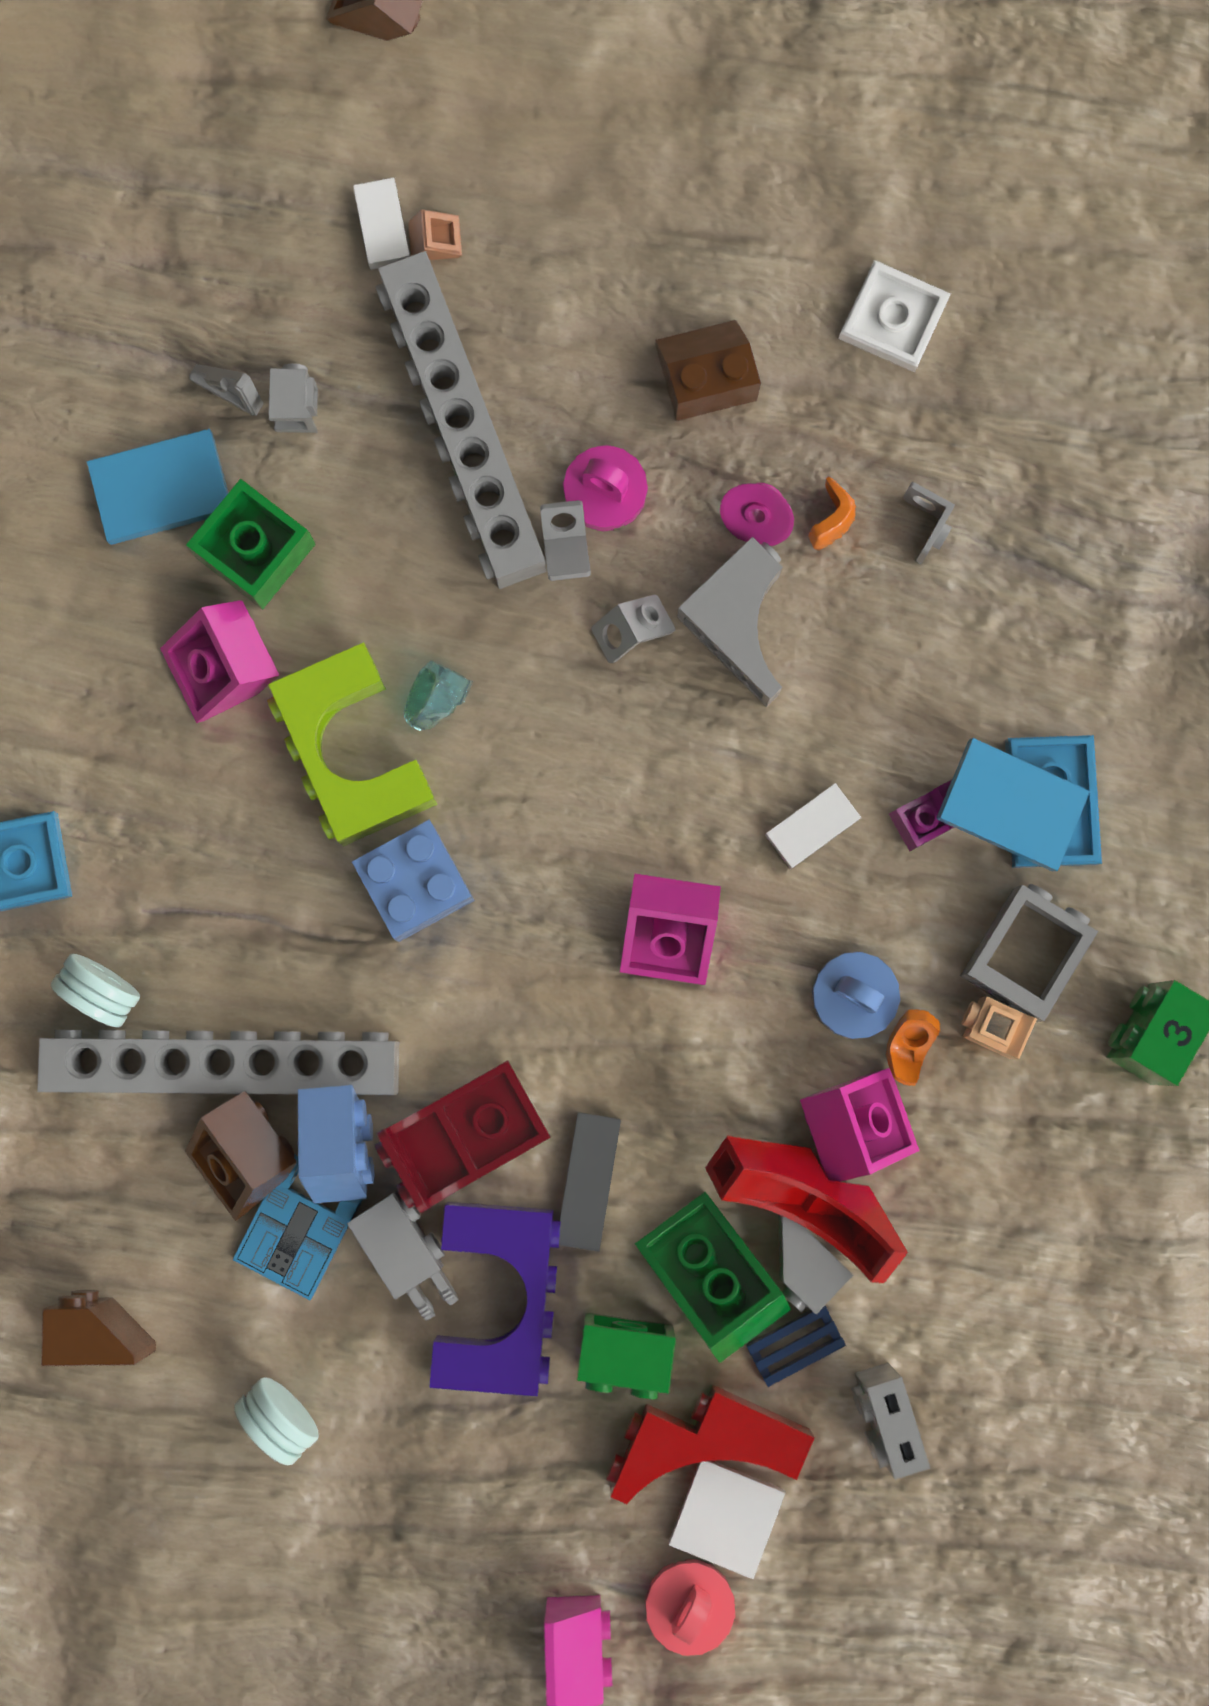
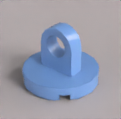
[812,952,900,1039]

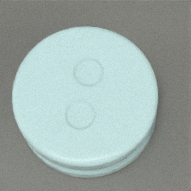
[51,954,140,1027]
[234,1377,319,1465]

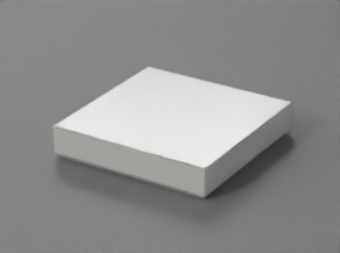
[839,260,951,372]
[669,1461,785,1579]

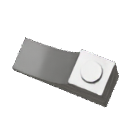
[677,537,783,707]

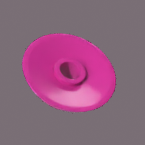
[720,483,794,546]

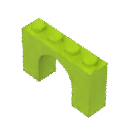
[267,642,438,847]

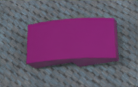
[889,780,955,852]

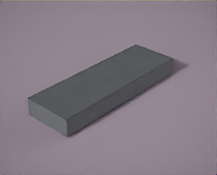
[559,1112,621,1252]

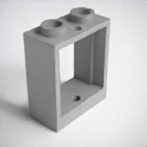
[960,884,1098,1022]

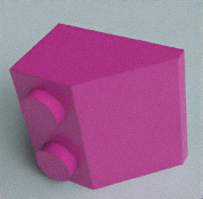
[160,600,279,723]
[620,873,721,985]
[800,1068,920,1182]
[544,1595,612,1706]

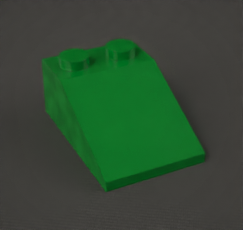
[635,1191,791,1363]

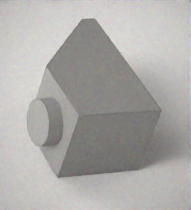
[778,1214,853,1314]

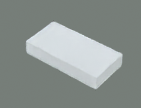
[353,178,410,270]
[765,783,861,870]

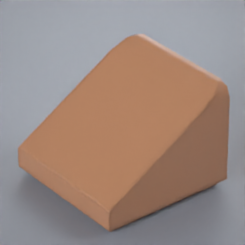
[409,209,462,260]

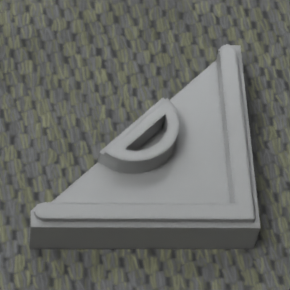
[189,364,264,416]

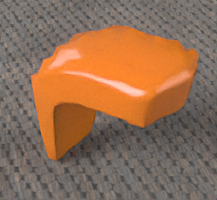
[808,476,856,551]
[886,1009,940,1086]

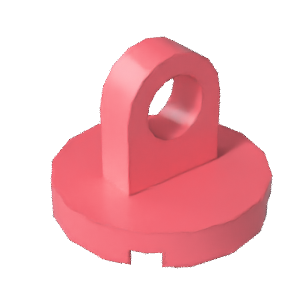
[646,1559,735,1656]

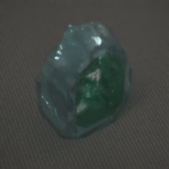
[404,660,473,731]

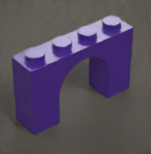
[429,1202,561,1397]

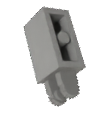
[347,1191,459,1321]

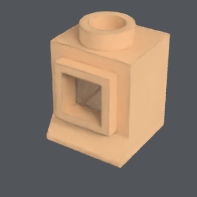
[961,996,1037,1059]

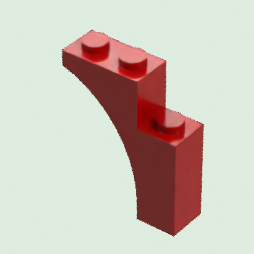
[705,1136,908,1284]
[606,1385,815,1505]

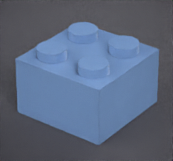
[352,819,475,942]
[298,1085,374,1204]

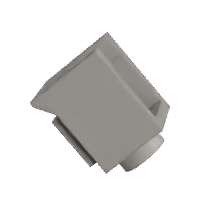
[269,364,318,433]

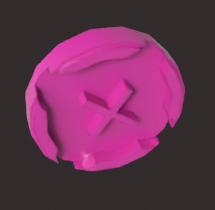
[563,445,648,532]

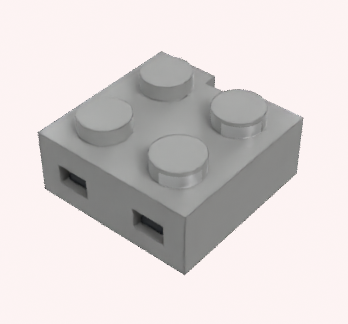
[851,1363,930,1479]

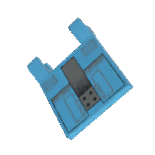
[233,1154,363,1301]

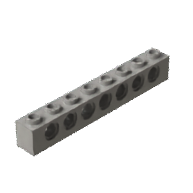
[375,251,547,589]
[37,1030,399,1095]

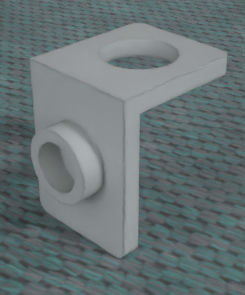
[903,482,955,564]
[540,500,591,581]
[591,594,675,663]

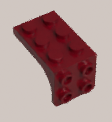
[375,1060,551,1213]

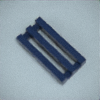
[746,1306,846,1387]

